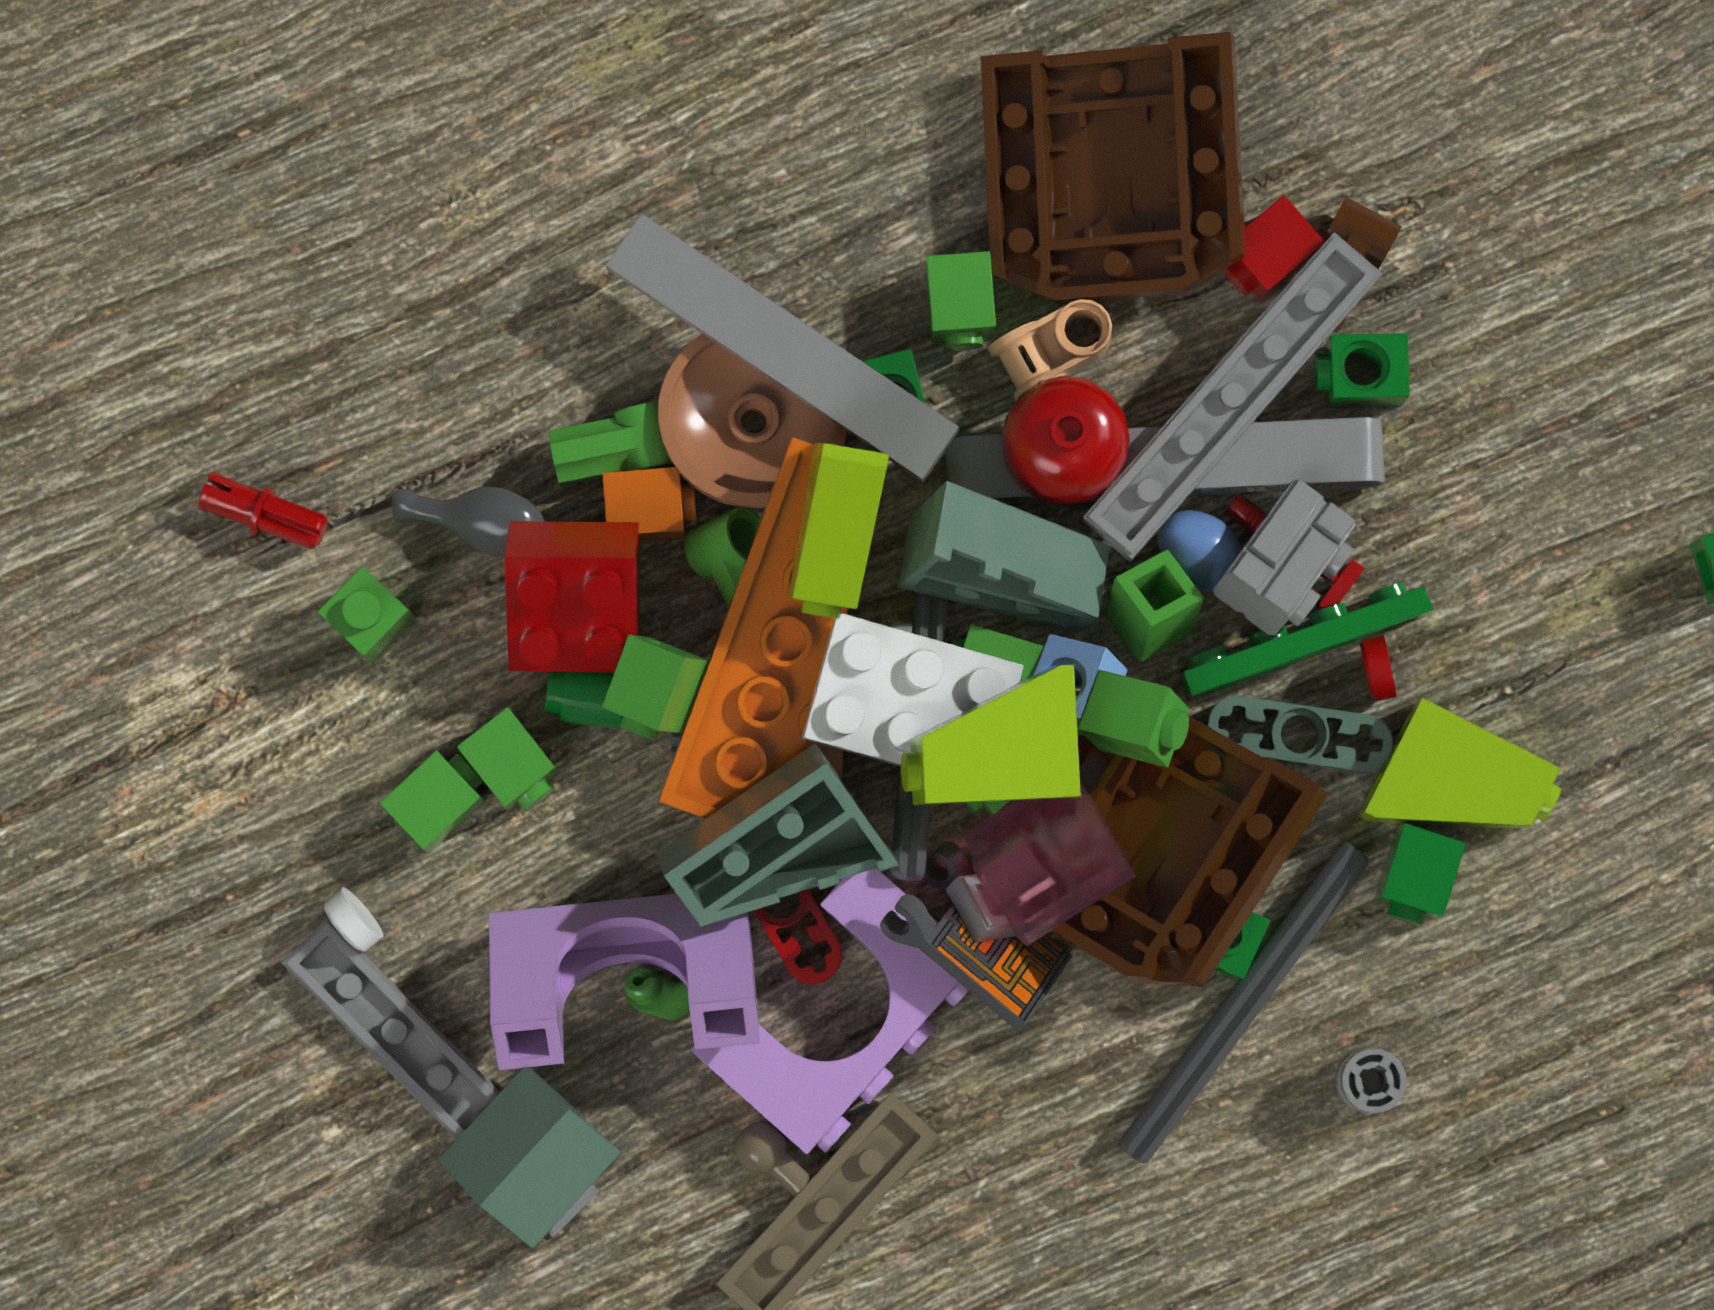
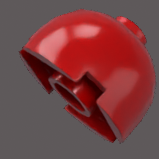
[1001,375,1130,504]

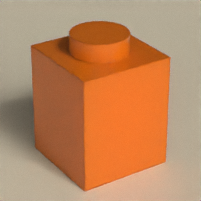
[602,467,697,542]

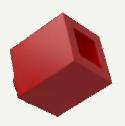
[1223,195,1325,303]

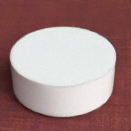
[324,887,384,952]

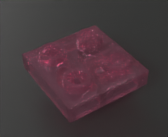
[962,778,1136,946]

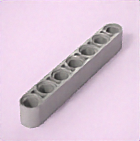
[945,417,1385,505]

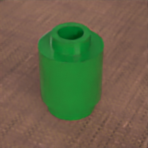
[545,672,623,729]

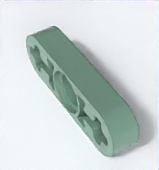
[1206,696,1393,774]

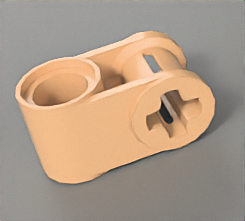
[987,299,1112,400]

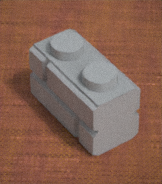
[1213,479,1357,636]

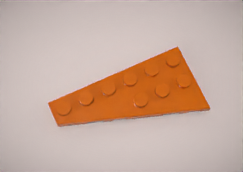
[658,437,848,819]

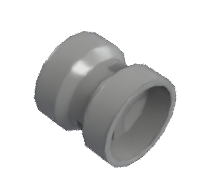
[1335,1049,1407,1113]

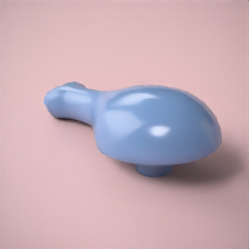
[1158,510,1243,592]

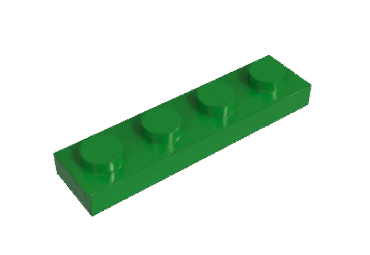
[1178,582,1434,701]

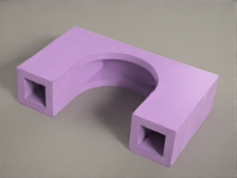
[690,868,969,1154]
[489,894,760,1070]

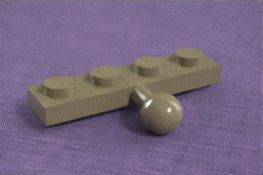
[716,1092,939,1310]

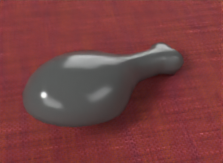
[392,486,545,557]

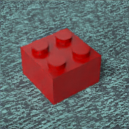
[504,521,641,672]

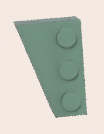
[898,481,1110,633]
[656,743,899,927]

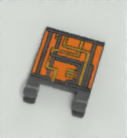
[880,841,1072,1032]

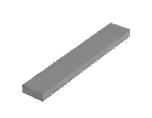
[605,214,959,482]
[1082,232,1383,562]
[281,918,600,1237]

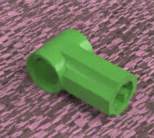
[548,402,674,486]
[684,507,761,608]

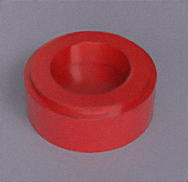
[1359,635,1397,702]

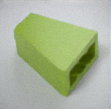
[788,442,889,619]
[901,665,1081,805]
[1357,698,1562,830]

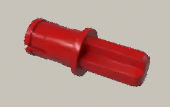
[198,471,328,549]

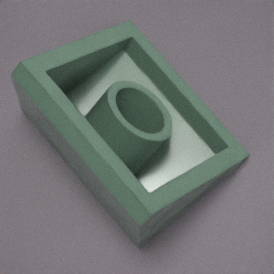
[438,1067,621,1249]

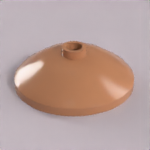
[658,334,848,508]

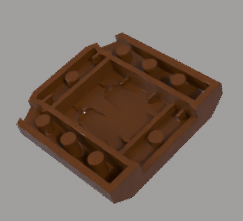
[981,31,1246,304]
[994,715,1328,987]

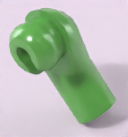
[624,968,690,1021]

